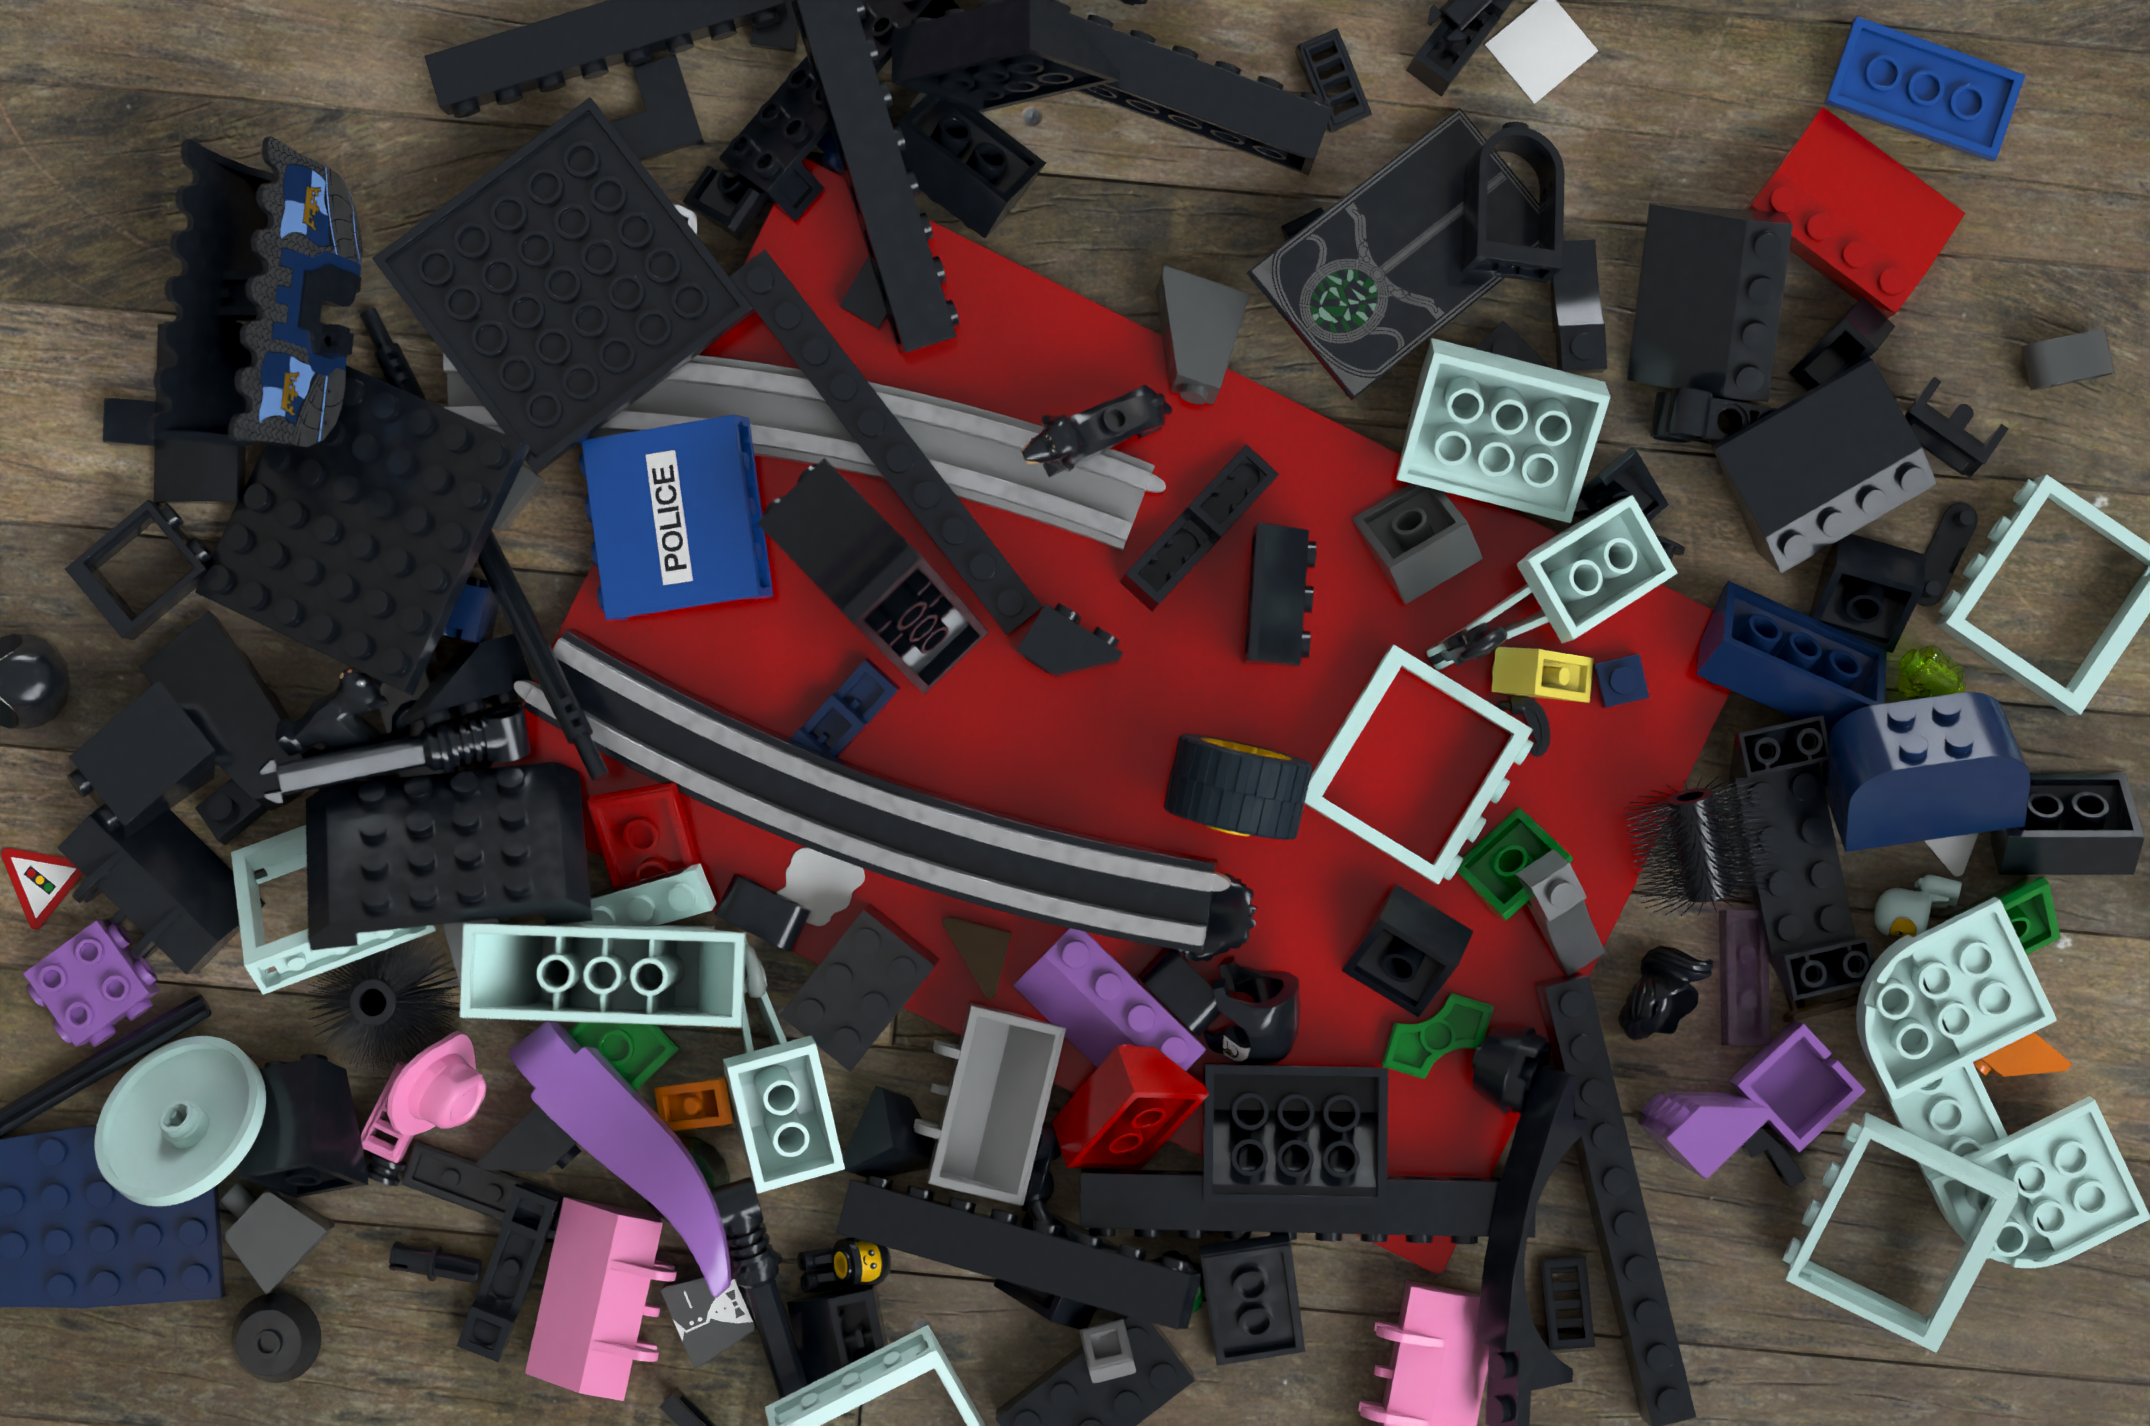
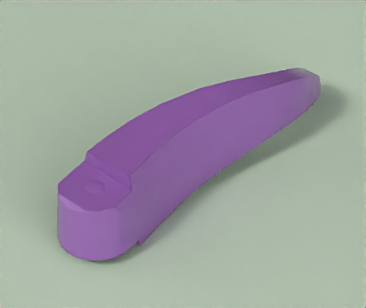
[509,1020,731,1298]

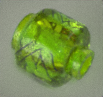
[1897,645,1966,700]

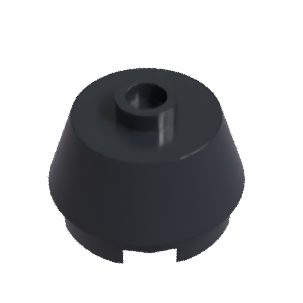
[1471,1028,1551,1114]
[231,1293,321,1383]

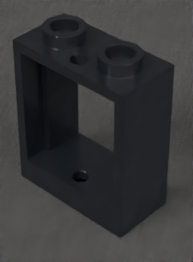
[65,500,212,640]

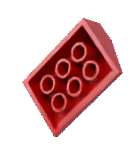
[1745,107,1966,319]

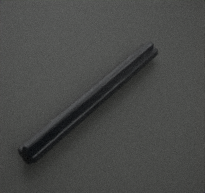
[0,995,212,1137]

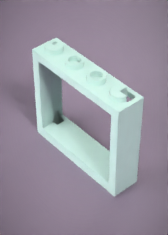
[1936,475,2150,716]
[1304,644,1533,884]
[231,825,436,994]
[1782,1112,2018,1353]
[765,1325,986,1426]

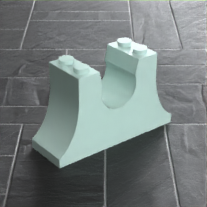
[460,920,746,1027]

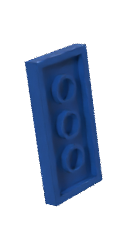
[1824,16,2025,162]

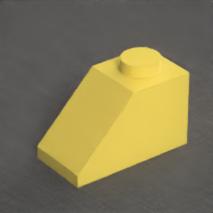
[1491,647,1594,703]

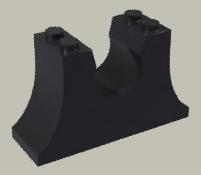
[757,458,989,695]

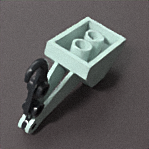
[1425,495,1678,671]

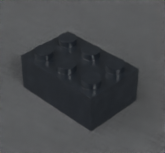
[780,903,939,1072]

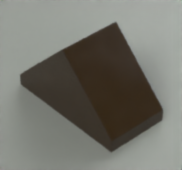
[942,916,1012,1000]

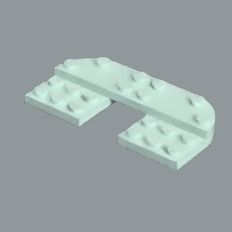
[1856,897,2150,1268]

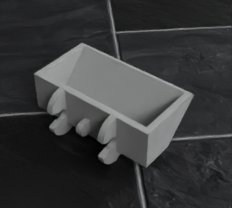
[913,1002,1066,1205]

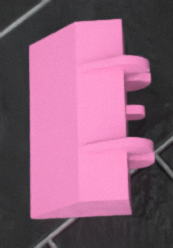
[525,1197,677,1401]
[1358,1280,1489,1426]

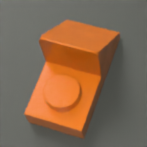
[654,1075,733,1131]

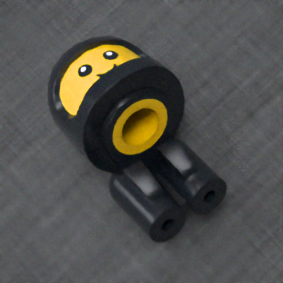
[797,1237,891,1293]

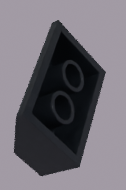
[897,95,1046,239]
[1244,523,1316,667]
[1991,773,2145,875]

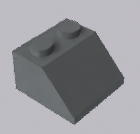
[1352,483,1483,604]

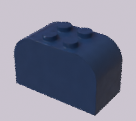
[1823,692,2030,852]

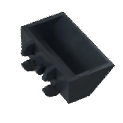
[57,809,266,974]

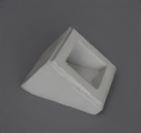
[1079,1319,1136,1383]

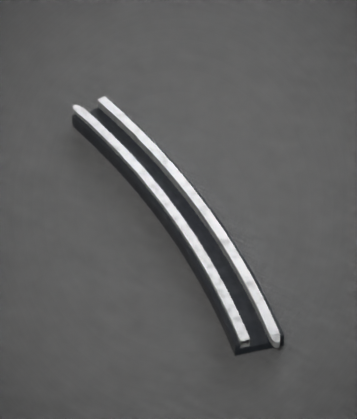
[514,628,1231,954]

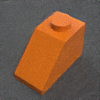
[1973,1032,2072,1077]

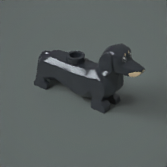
[1021,385,1172,477]

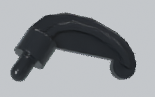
[1497,696,1551,757]

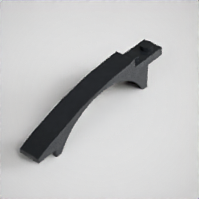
[1476,1066,1587,1426]

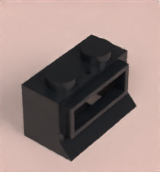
[1904,377,2009,478]

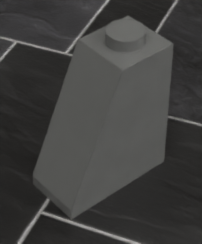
[1155,265,1250,405]

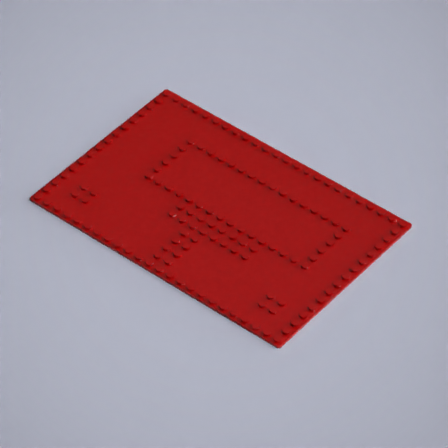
[490,158,1731,1274]

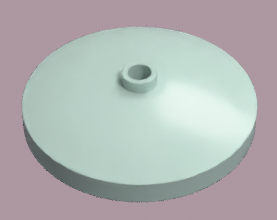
[94,1036,266,1206]

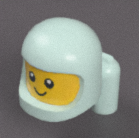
[1874,874,1962,938]

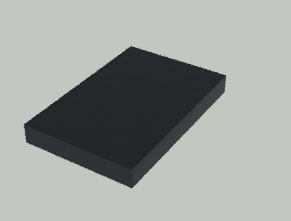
[1199,1232,1305,1366]

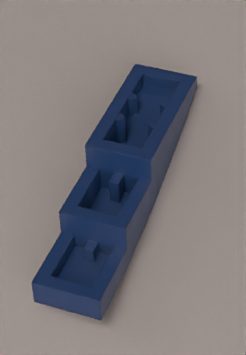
[790,658,901,757]

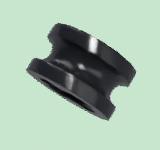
[367,1151,407,1187]

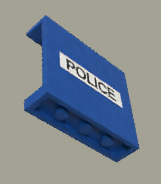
[579,415,774,620]

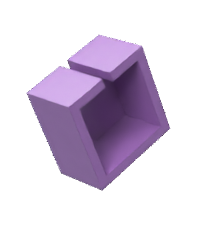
[1728,1020,1866,1152]

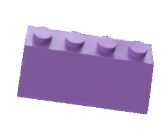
[1013,928,1206,1071]
[1638,1091,1773,1180]

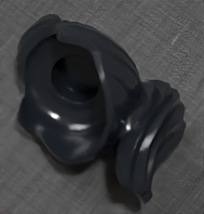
[1618,946,1714,1041]

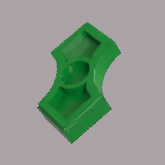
[1380,992,1494,1079]

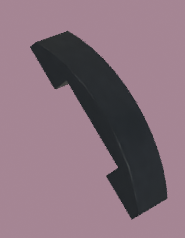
[457,1183,559,1362]

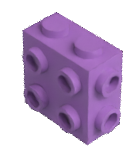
[23,919,160,1047]

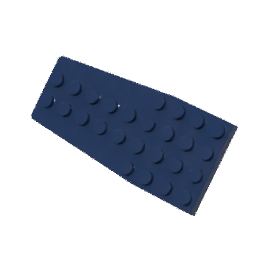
[0,1125,225,1308]

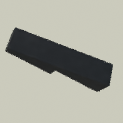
[1406,0,1514,97]
[1119,444,1279,612]

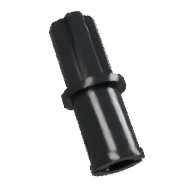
[389,1241,482,1283]

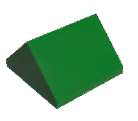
[1456,807,1574,920]
[1948,876,2061,955]

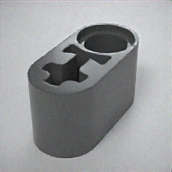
[2021,329,2115,391]

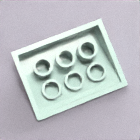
[1396,338,1611,523]

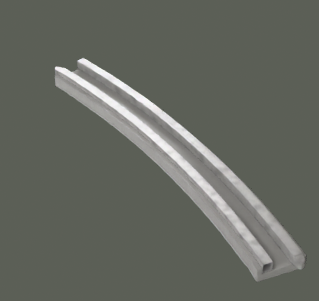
[443,353,1166,551]

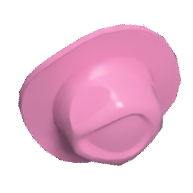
[388,1031,487,1136]

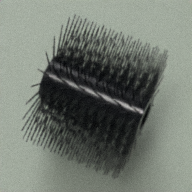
[1623,776,1776,916]
[305,936,460,1071]

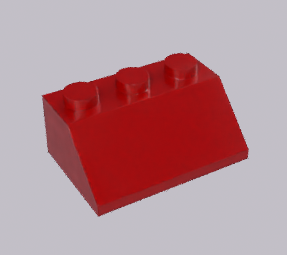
[1051,1044,1209,1169]

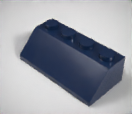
[1696,581,1887,734]

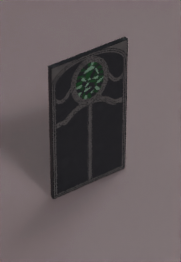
[1247,108,1539,401]

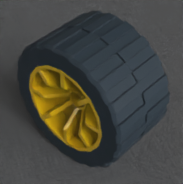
[1164,734,1313,840]

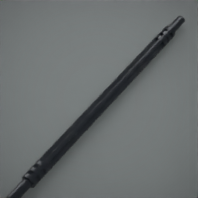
[360,308,609,782]

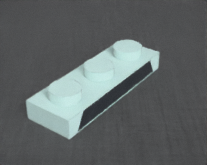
[582,863,717,926]

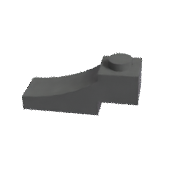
[1516,849,1606,976]

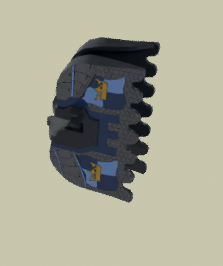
[147,136,363,447]

